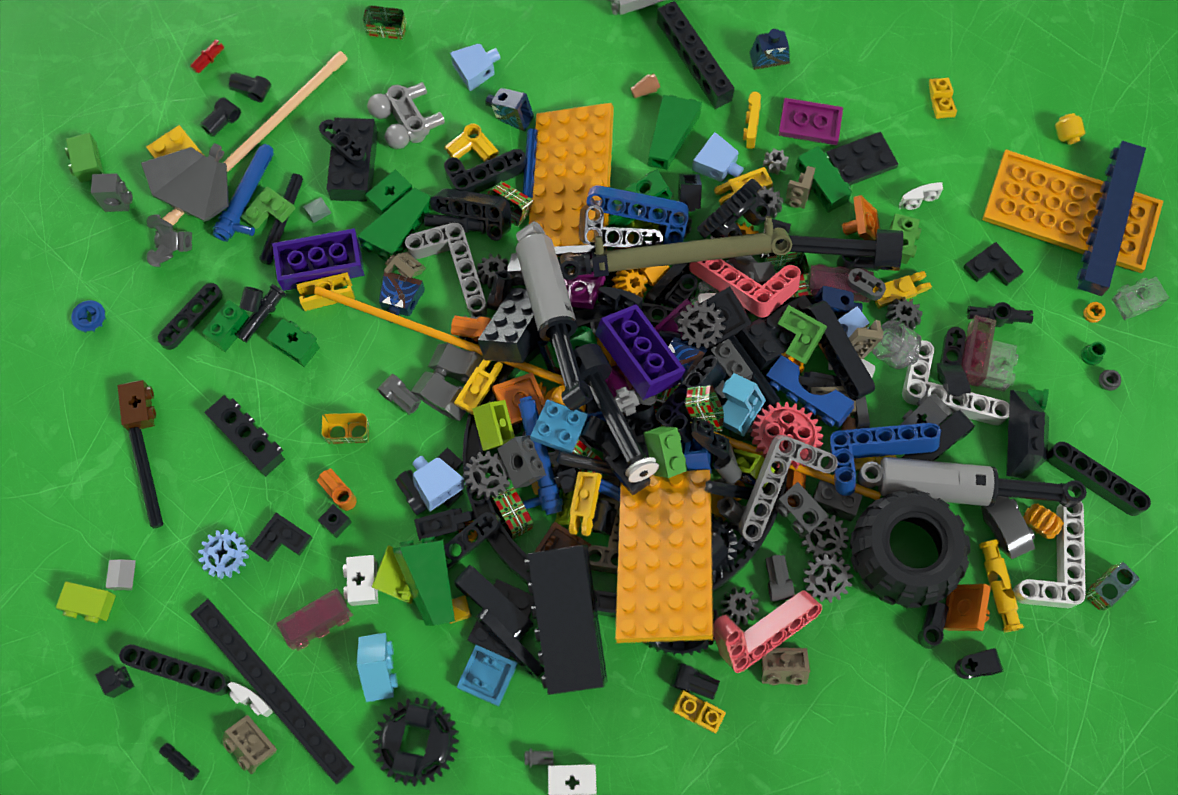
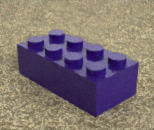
[272,228,365,291]
[595,304,685,400]

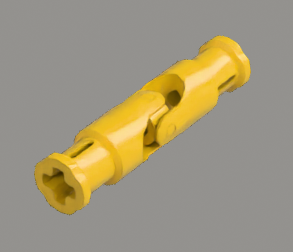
[979,540,1024,633]

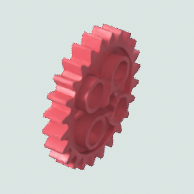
[751,402,823,469]

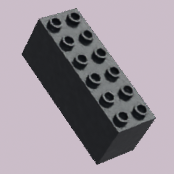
[525,544,608,695]

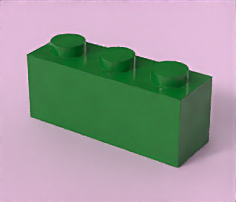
[795,146,852,213]

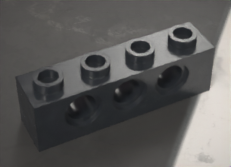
[204,395,285,477]

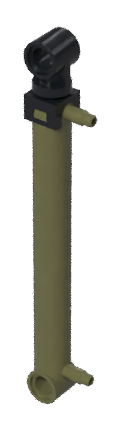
[558,216,792,280]

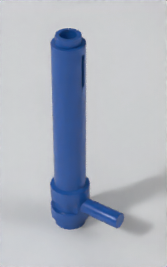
[213,144,274,242]
[518,396,564,515]

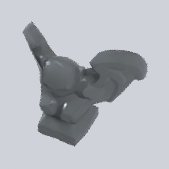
[147,214,192,267]

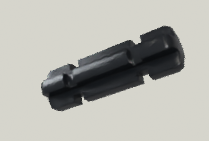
[159,743,199,781]

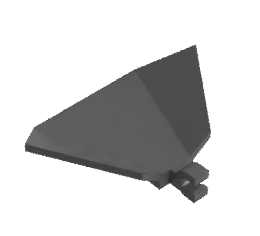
[141,143,229,221]

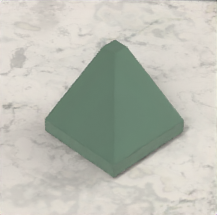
[304,197,331,223]

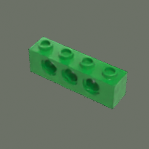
[608,169,673,237]

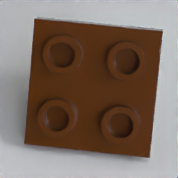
[534,521,592,552]

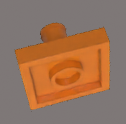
[842,195,880,241]
[492,372,546,426]
[944,584,990,631]

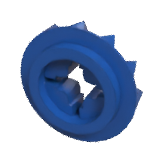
[71,300,106,333]

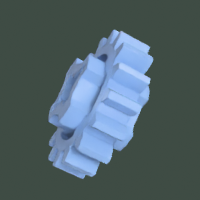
[198,529,249,579]

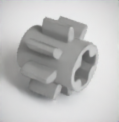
[763,148,788,175]
[614,387,639,416]

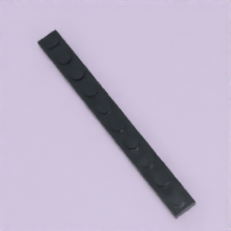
[191,599,355,785]

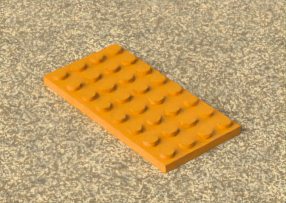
[529,103,614,257]
[982,150,1163,273]
[616,469,713,643]

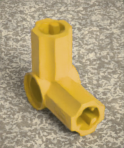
[444,124,499,162]

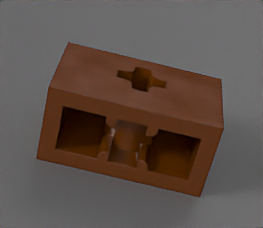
[117,380,156,431]

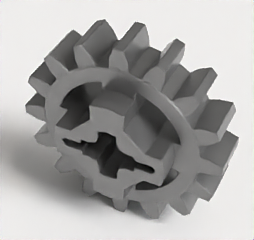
[678,300,726,348]
[463,451,511,500]
[799,515,849,560]
[803,552,853,603]

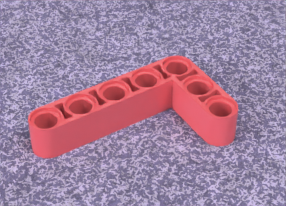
[689,259,801,317]
[713,590,822,673]

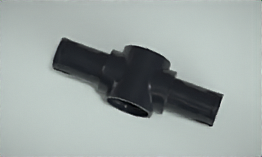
[967,302,1033,327]

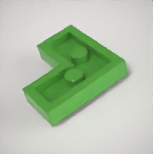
[241,187,296,229]
[778,305,828,364]

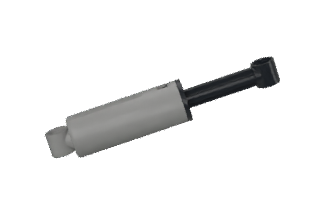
[516,221,593,411]
[857,457,1087,508]

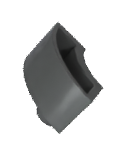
[726,255,776,285]
[428,343,491,385]
[411,372,467,421]
[981,496,1035,559]

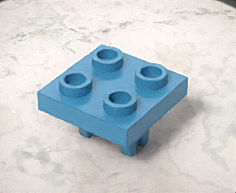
[530,399,588,453]
[457,645,518,707]

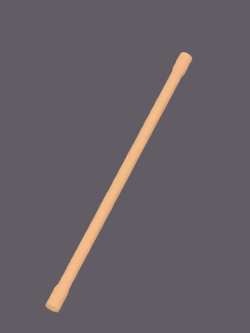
[162,51,348,225]

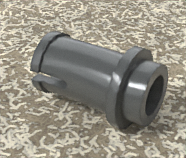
[525,748,553,768]

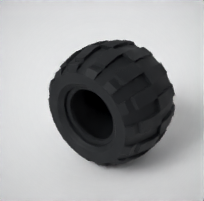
[850,490,971,608]

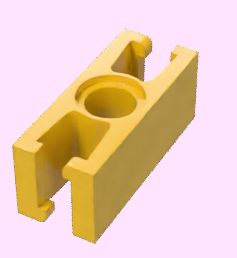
[296,272,355,311]

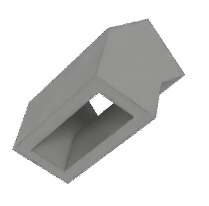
[106,559,136,591]

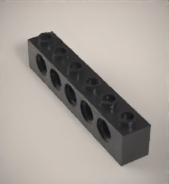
[657,0,735,109]

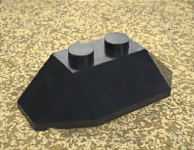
[1006,390,1049,479]

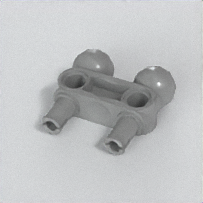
[367,82,445,149]

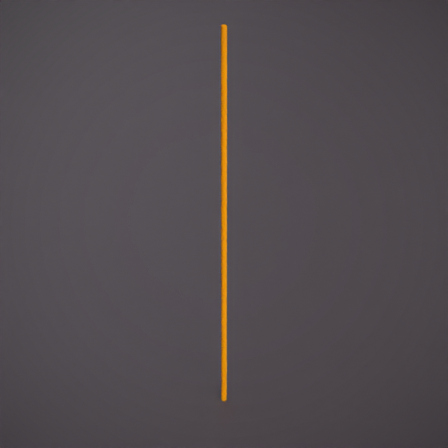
[314,286,881,500]

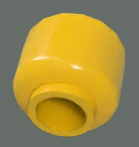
[1055,113,1085,145]

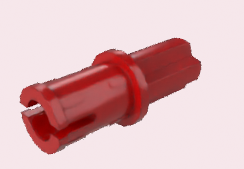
[191,39,225,73]

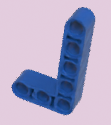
[586,185,689,244]
[830,423,941,496]

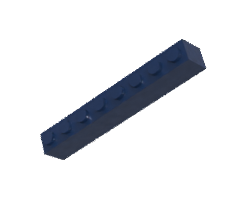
[1077,141,1146,296]

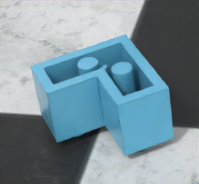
[722,373,766,437]
[357,633,398,702]

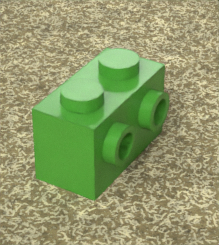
[65,133,104,183]
[890,214,921,264]
[644,426,687,478]

